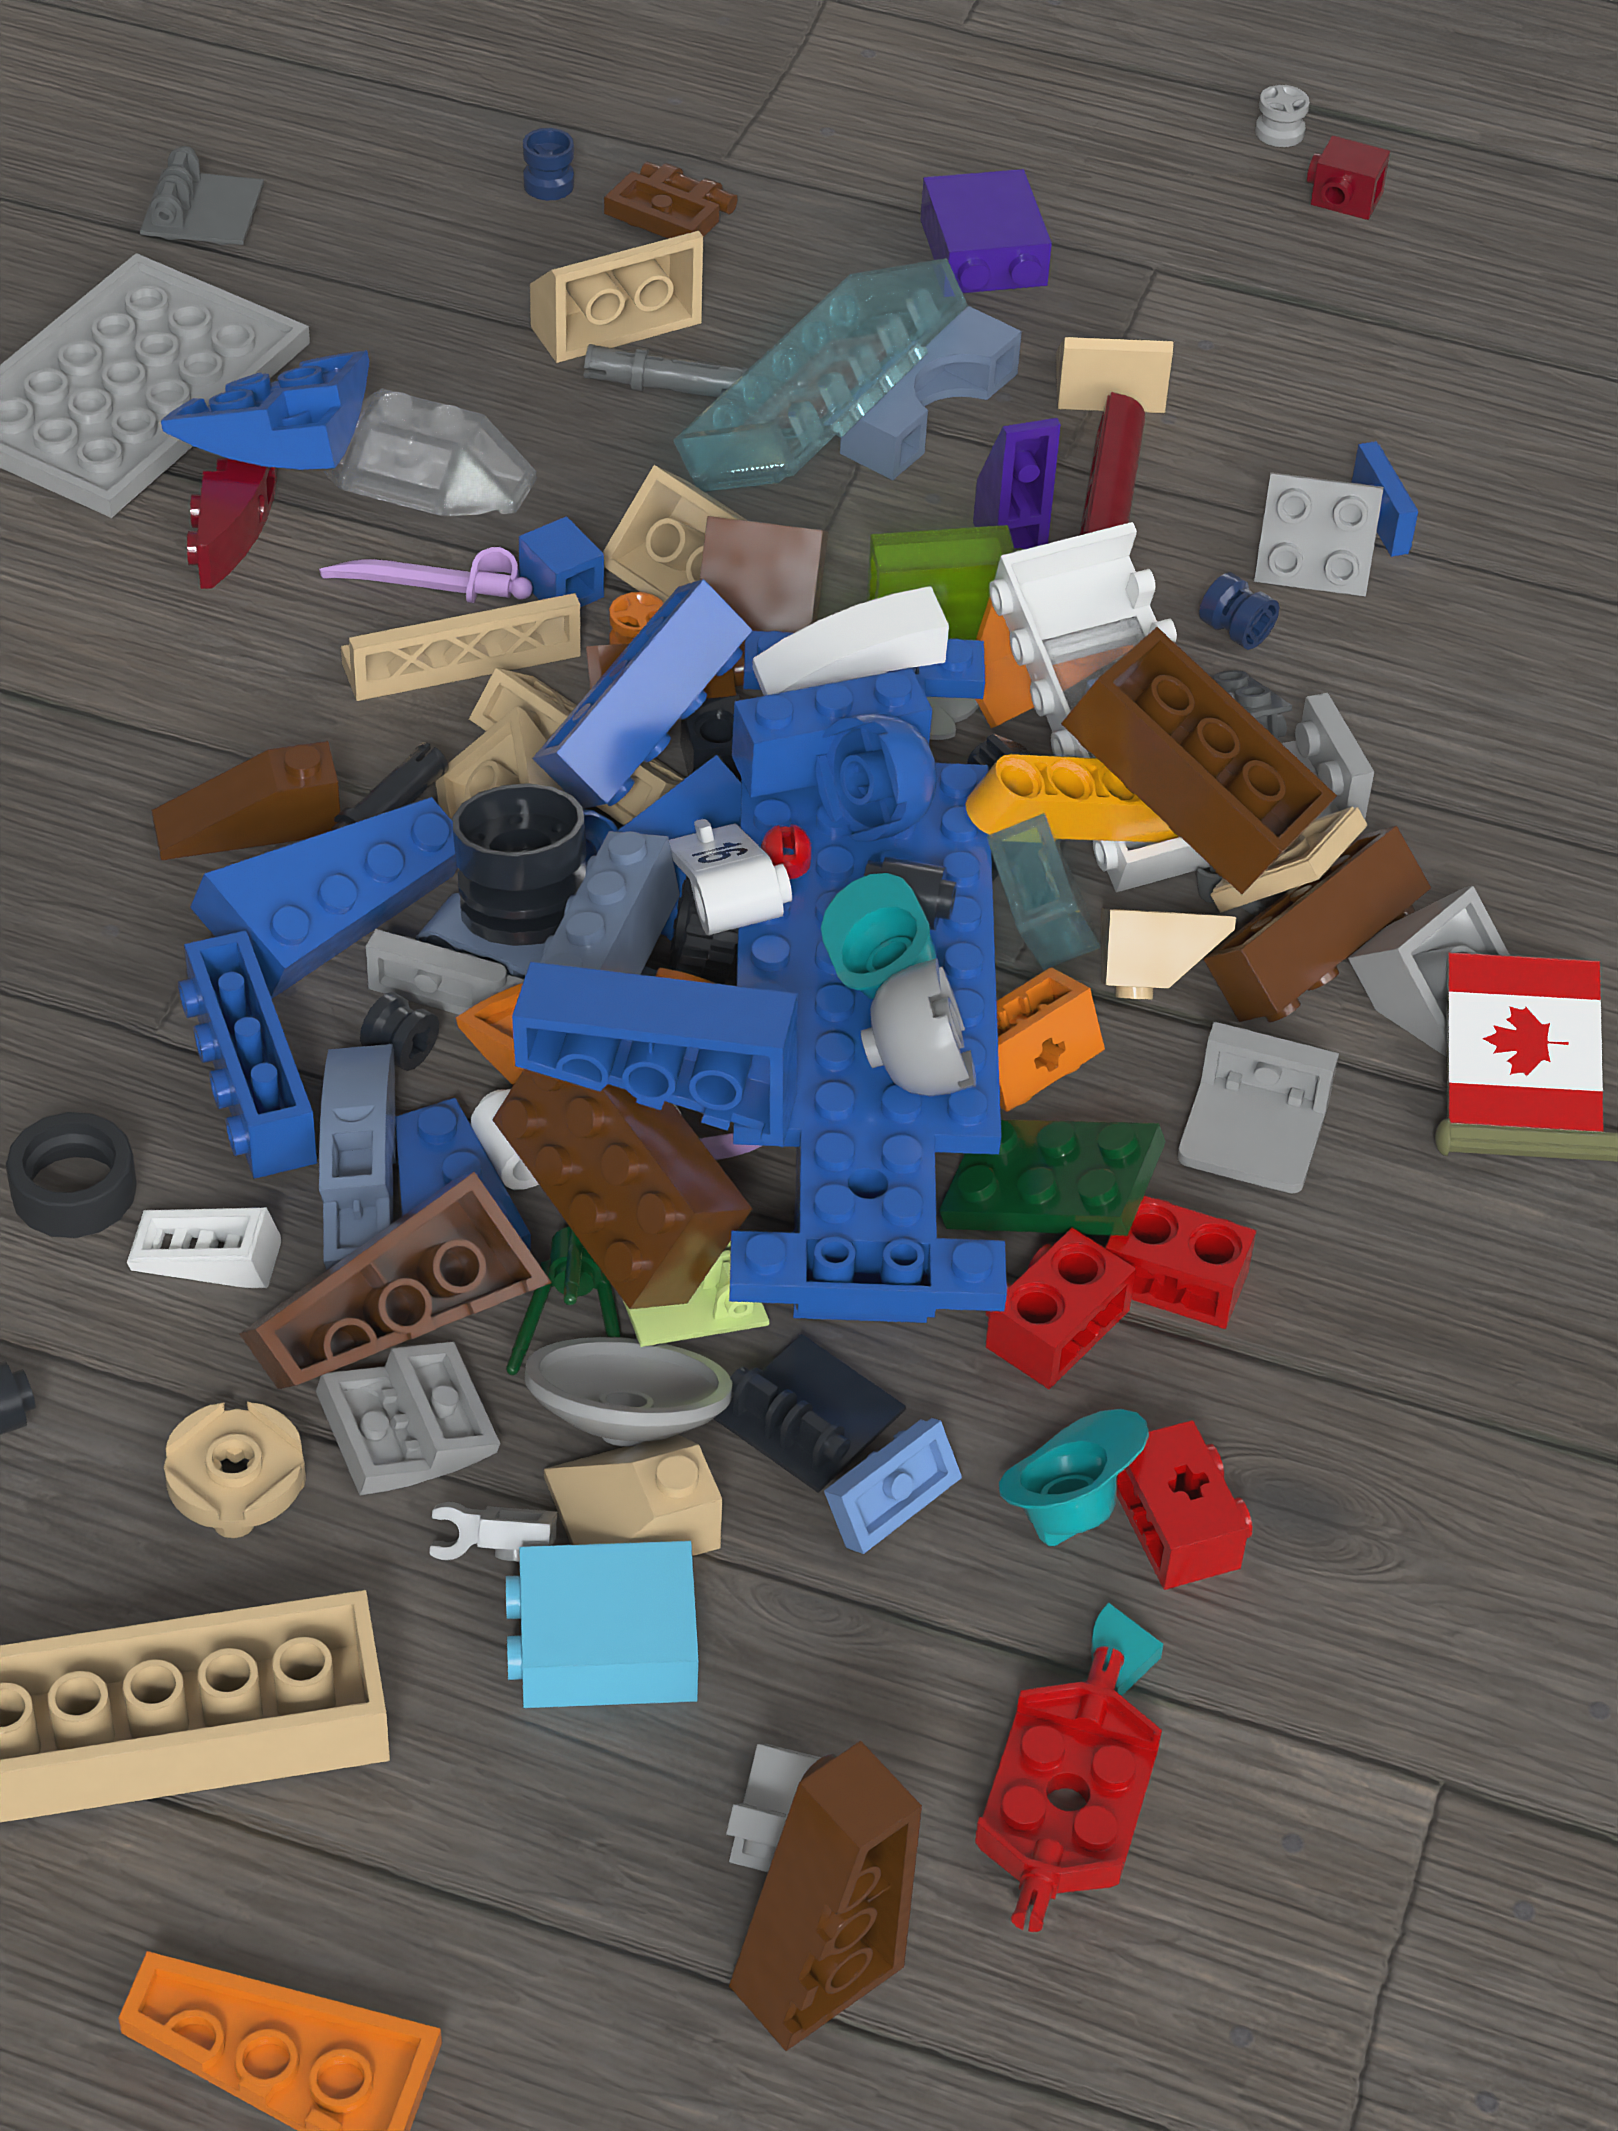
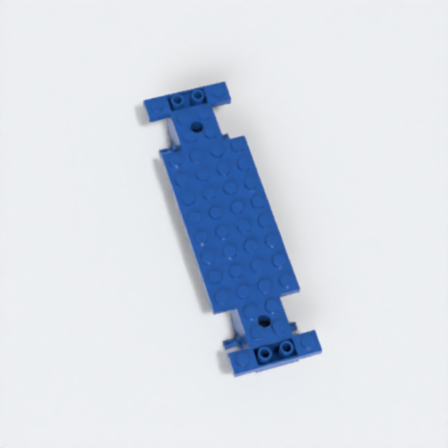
[729,631,1007,1323]

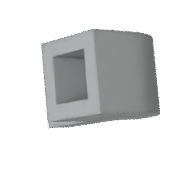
[726,1744,822,1872]

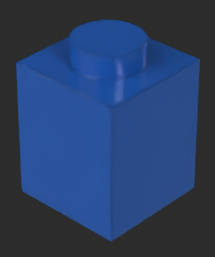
[519,516,604,607]

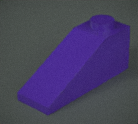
[973,418,1061,565]

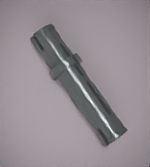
[584,344,749,403]

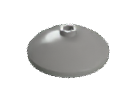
[525,1337,732,1446]

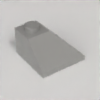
[1348,886,1510,1057]

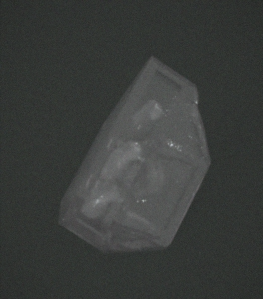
[322,388,537,516]

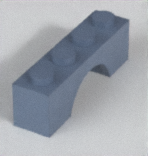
[839,306,1022,480]

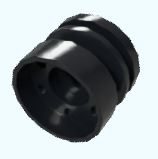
[452,783,587,946]

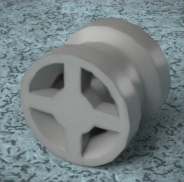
[1255,85,1310,147]

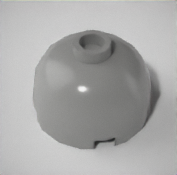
[861,958,976,1097]

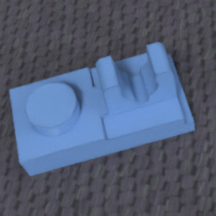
[824,1418,962,1554]

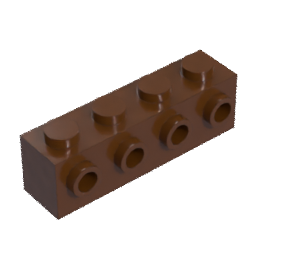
[1203,825,1431,1022]

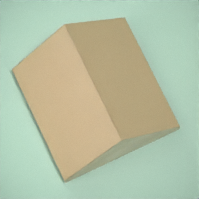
[1056,337,1173,413]

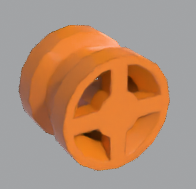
[609,592,664,645]

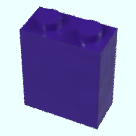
[920,169,1052,295]

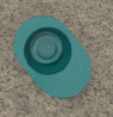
[821,873,936,1000]
[999,1409,1149,1546]

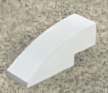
[752,586,949,696]

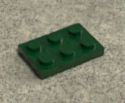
[939,1120,1166,1236]

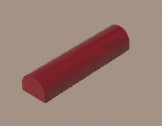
[1079,392,1146,536]

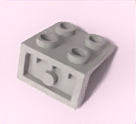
[1282,692,1374,819]

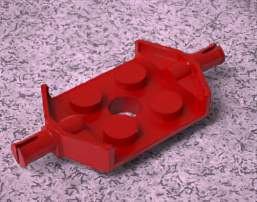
[975,1646,1162,1932]

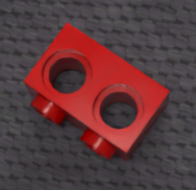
[1106,1195,1257,1329]
[986,1228,1136,1390]

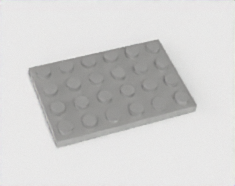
[0,253,310,518]

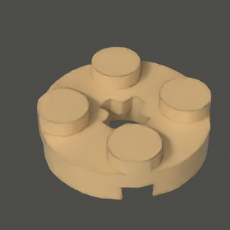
[164,1402,306,1538]

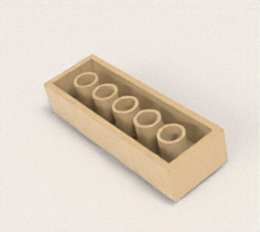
[0,1590,390,1823]

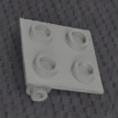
[1254,472,1383,597]

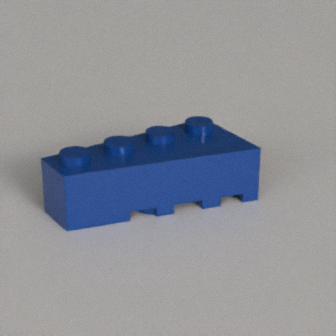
[190,797,458,999]

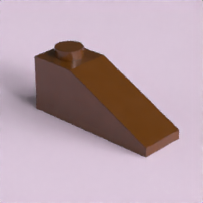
[152,741,340,860]

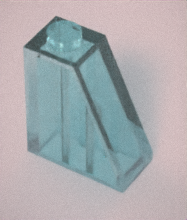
[986,813,1101,970]

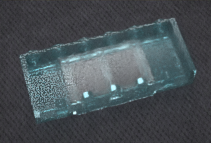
[673,258,968,492]

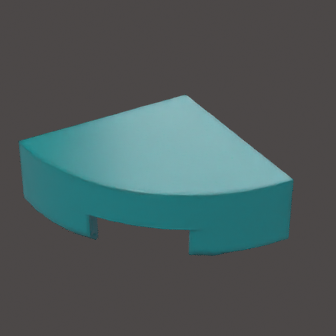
[1091,1603,1164,1696]

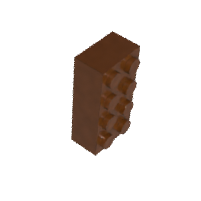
[1061,627,1337,894]
[492,1069,752,1309]

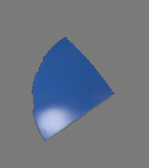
[161,350,370,470]

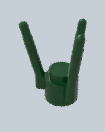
[506,1227,621,1376]

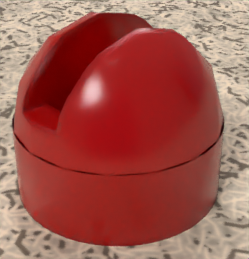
[761,824,812,879]

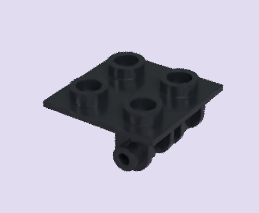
[713,1334,906,1493]

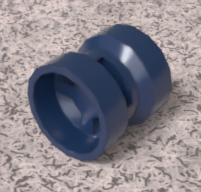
[523,128,574,201]
[1199,572,1280,650]

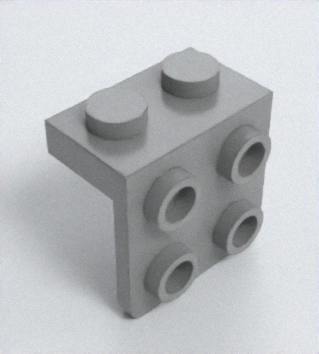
[1177,1022,1339,1194]

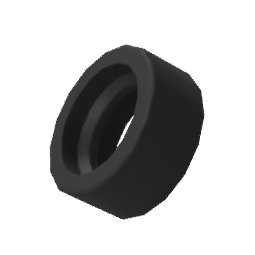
[6,1112,137,1238]

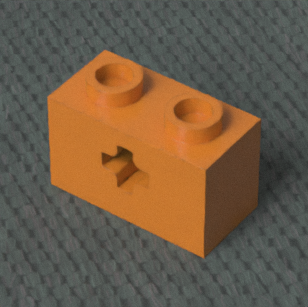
[997,967,1105,1112]

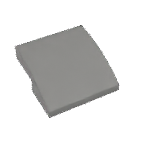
[316,1342,500,1495]

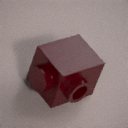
[1307,135,1390,220]

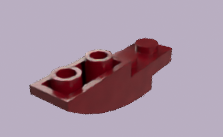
[187,458,277,589]

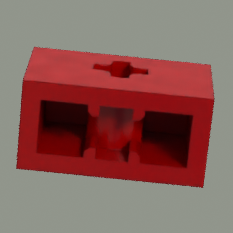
[1116,1420,1252,1590]

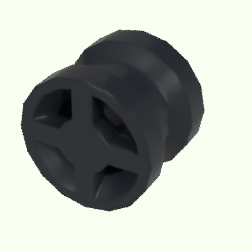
[360,992,440,1071]

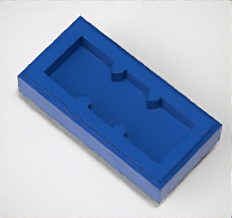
[1352,441,1418,557]

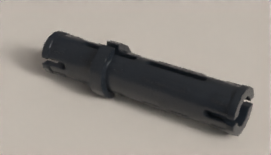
[328,742,449,832]

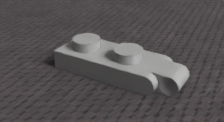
[366,929,524,1015]

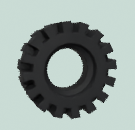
[669,876,738,985]

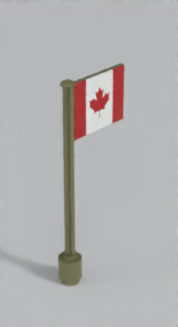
[1435,953,1618,1162]

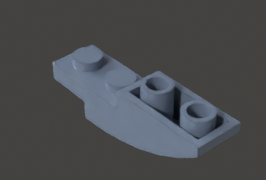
[319,1044,396,1270]

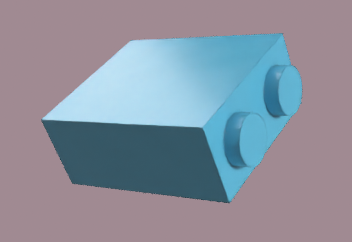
[506,1541,699,1708]

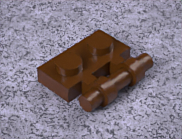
[604,161,738,239]

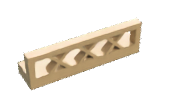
[341,593,580,701]
[469,668,686,825]

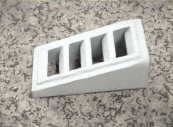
[127,1207,281,1288]

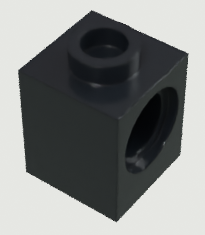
[680,695,741,782]

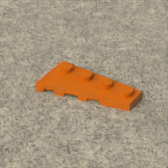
[118,1951,442,2131]

